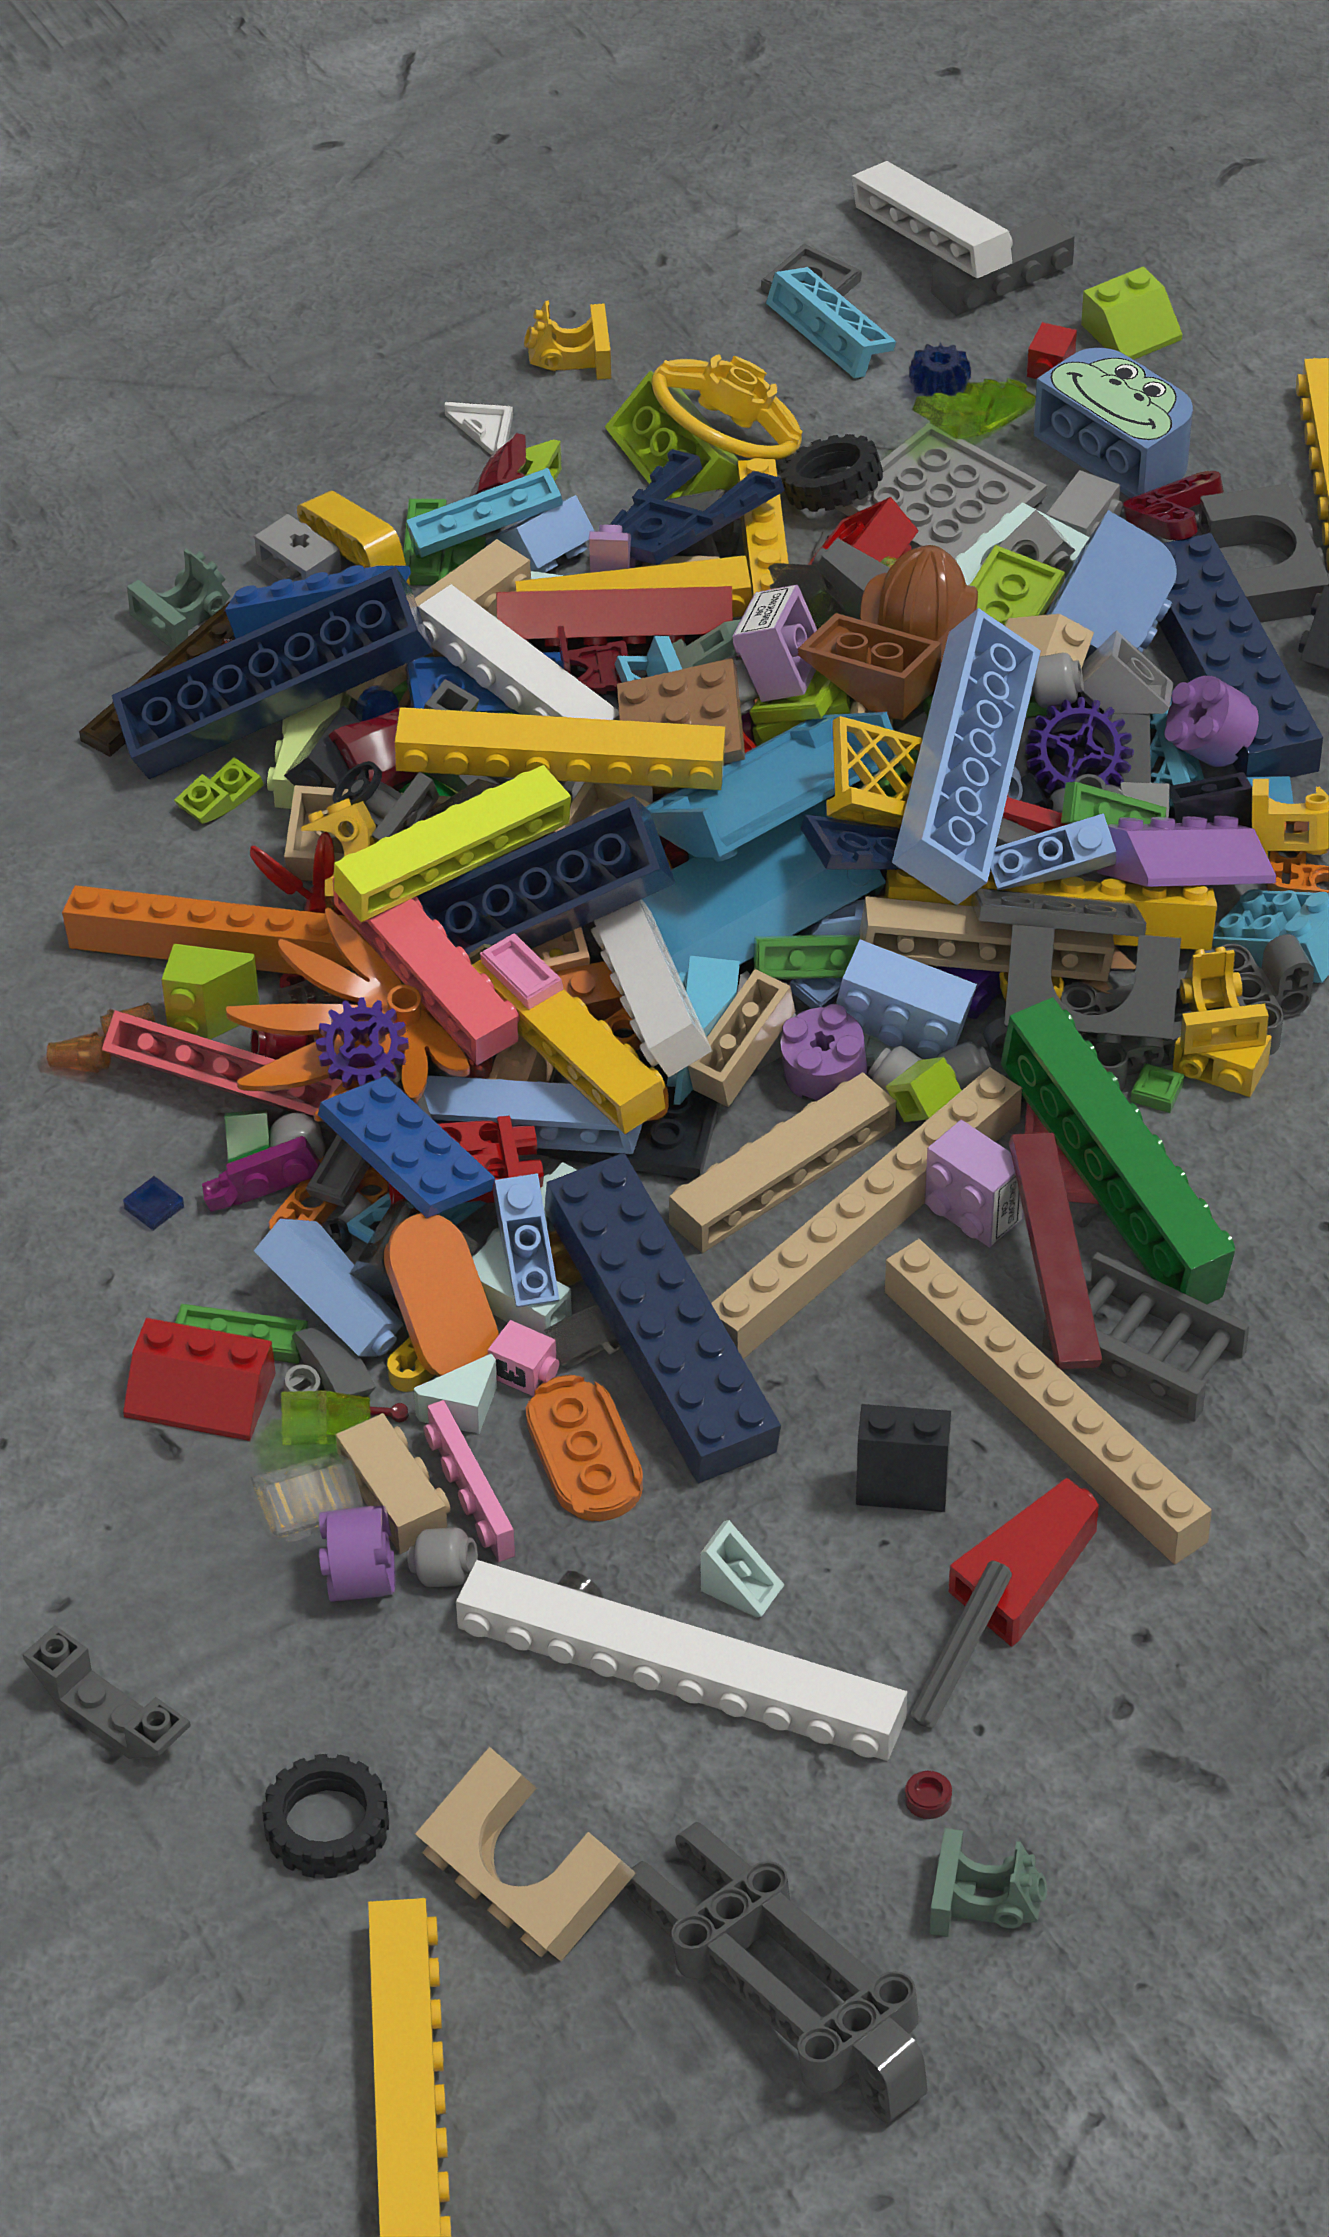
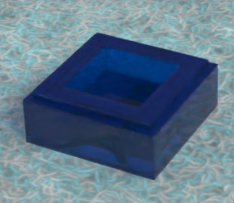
[123,1176,184,1231]

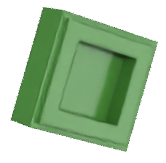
[1131,1063,1184,1113]

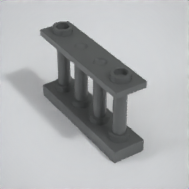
[1042,1252,1249,1422]

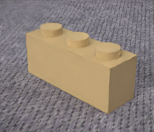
[688,969,795,1107]
[336,1413,450,1554]

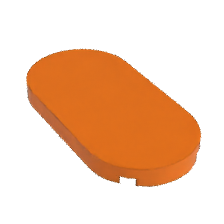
[384,1213,499,1377]
[526,1375,643,1521]

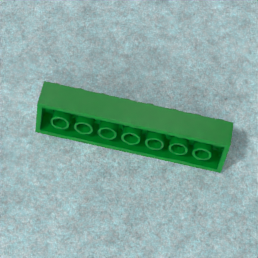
[1001,997,1235,1305]

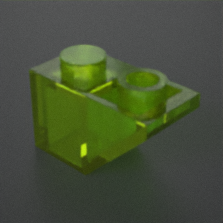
[281,1391,370,1445]

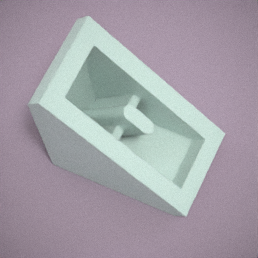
[414,1353,497,1434]
[700,1520,784,1618]

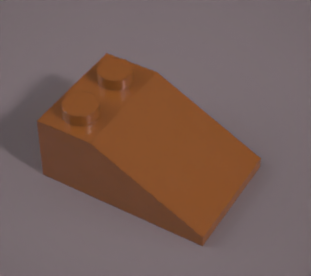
[798,613,941,720]

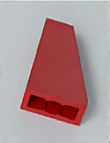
[948,1478,1099,1647]

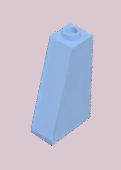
[254,1219,403,1357]

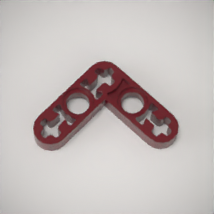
[1123,471,1224,540]

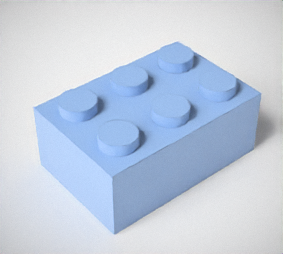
[836,939,977,1059]

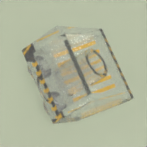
[251,1452,364,1542]

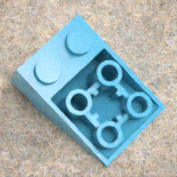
[1212,889,1329,983]
[667,956,740,1105]

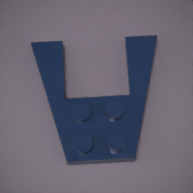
[609,449,785,565]

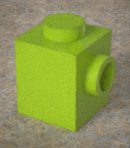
[885,1057,962,1122]

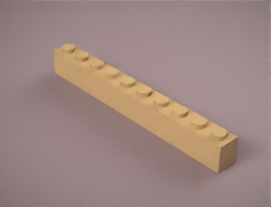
[711,1067,1022,1359]
[885,1239,1212,1565]

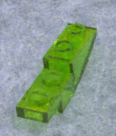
[912,378,1036,439]

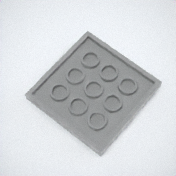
[835,422,1047,559]

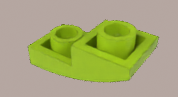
[174,757,264,824]

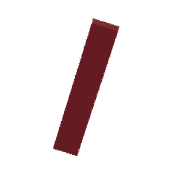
[1009,1133,1102,1369]

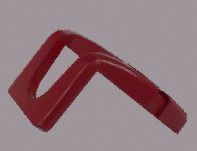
[558,626,631,694]

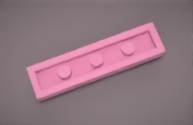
[424,1400,515,1562]

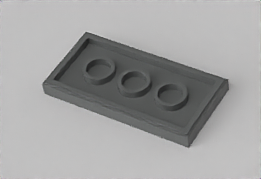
[971,888,1146,937]

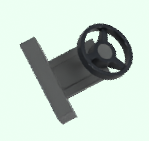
[333,761,440,843]

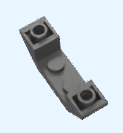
[23,1625,190,1759]

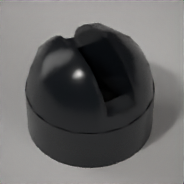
[321,1218,352,1254]

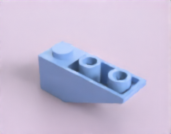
[990,813,1116,890]
[493,1173,560,1307]

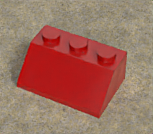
[792,497,919,609]
[123,1318,276,1441]

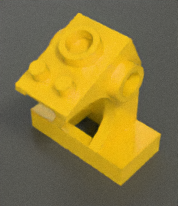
[524,300,611,380]
[1252,779,1329,857]
[301,798,376,896]
[1180,947,1269,1055]

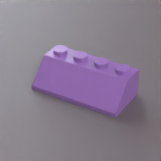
[1097,816,1276,887]

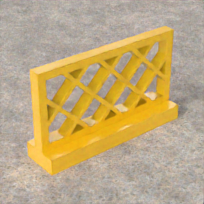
[826,716,923,828]

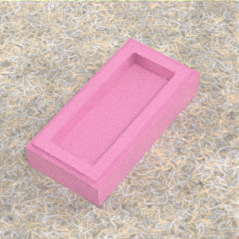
[480,933,563,1010]

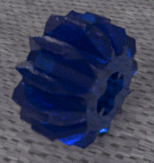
[909,342,971,402]

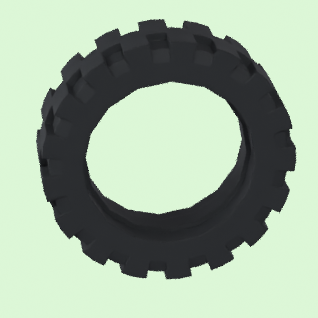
[780,434,883,512]
[262,1754,389,1879]

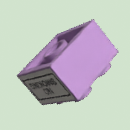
[732,585,817,702]
[925,1119,1023,1248]

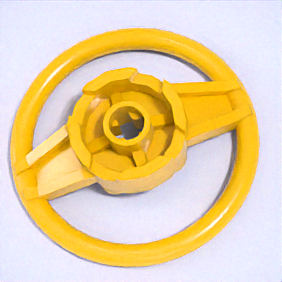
[652,354,803,460]

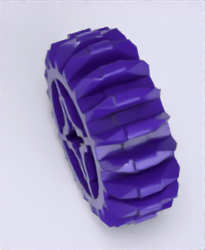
[1025,697,1134,796]

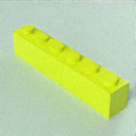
[334,765,571,922]

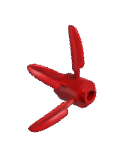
[250,832,344,916]

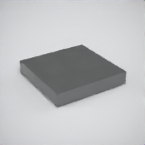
[761,244,862,302]

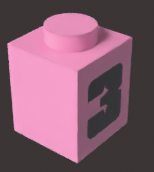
[488,1320,559,1396]

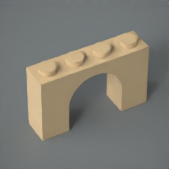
[415,1747,636,1961]

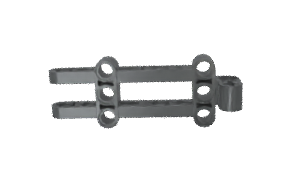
[983,934,1314,1102]
[624,1822,928,2123]

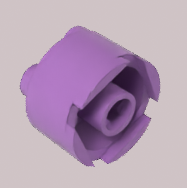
[1164,676,1259,767]
[781,1004,867,1102]
[319,1505,396,1602]

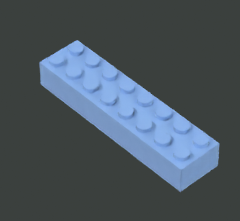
[892,608,1041,905]

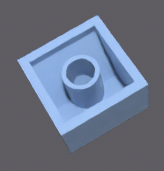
[486,495,595,573]

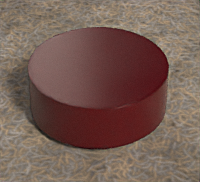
[905,1771,952,1819]

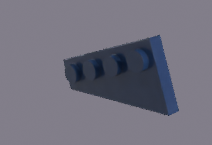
[800,814,901,869]

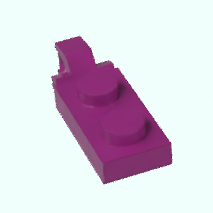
[202,1136,320,1212]

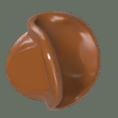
[860,545,978,663]

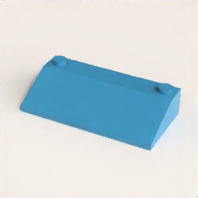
[646,712,896,862]
[642,799,886,974]

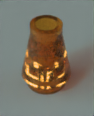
[47,1032,111,1073]

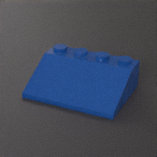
[225,565,411,639]

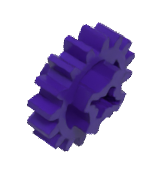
[316,997,409,1088]

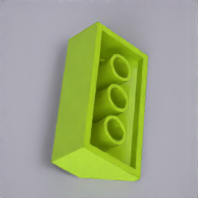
[605,371,739,500]

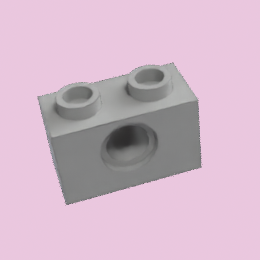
[980,510,1076,570]

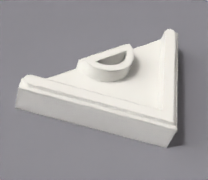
[445,402,513,455]

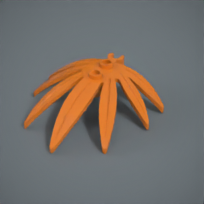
[226,907,470,1121]

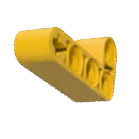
[297,490,410,586]

